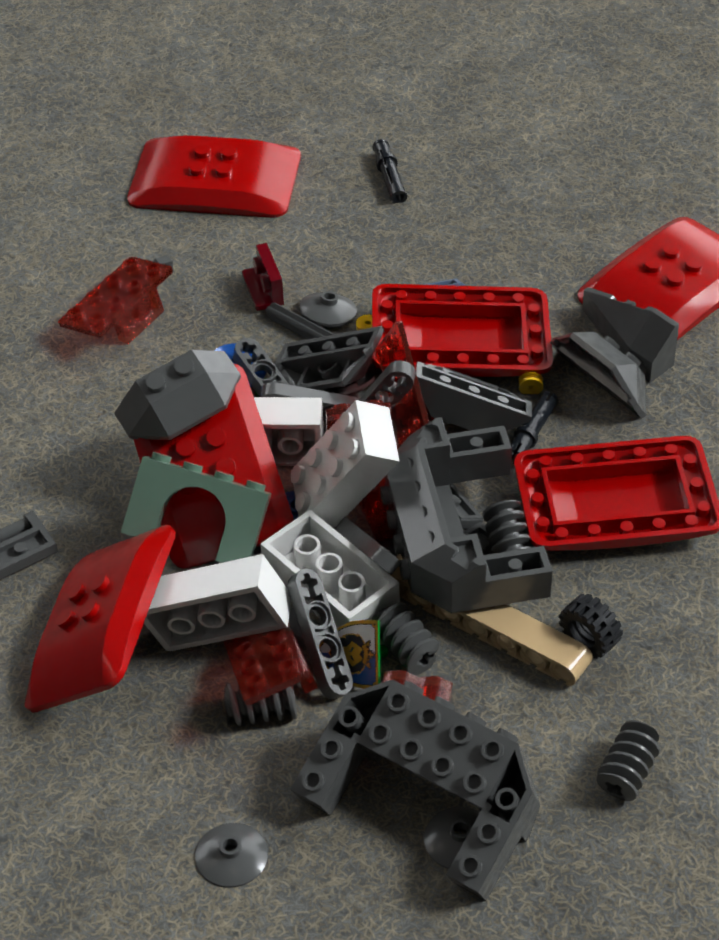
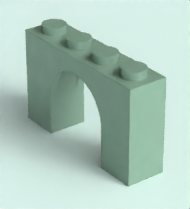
[120,452,272,563]

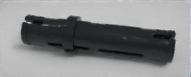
[372,139,407,204]
[511,391,559,464]

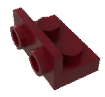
[242,243,284,311]

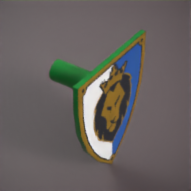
[319,620,388,689]

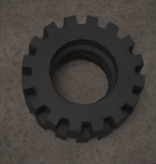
[558,594,623,659]

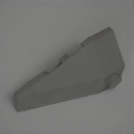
[582,287,679,383]

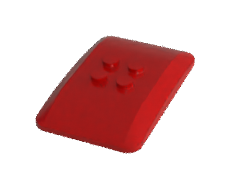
[127,135,301,218]
[577,217,719,340]
[372,284,553,377]
[133,363,294,569]
[514,436,719,551]
[24,525,176,713]

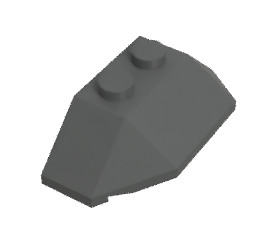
[275,326,384,390]
[550,332,646,419]
[114,350,241,440]
[414,361,532,431]

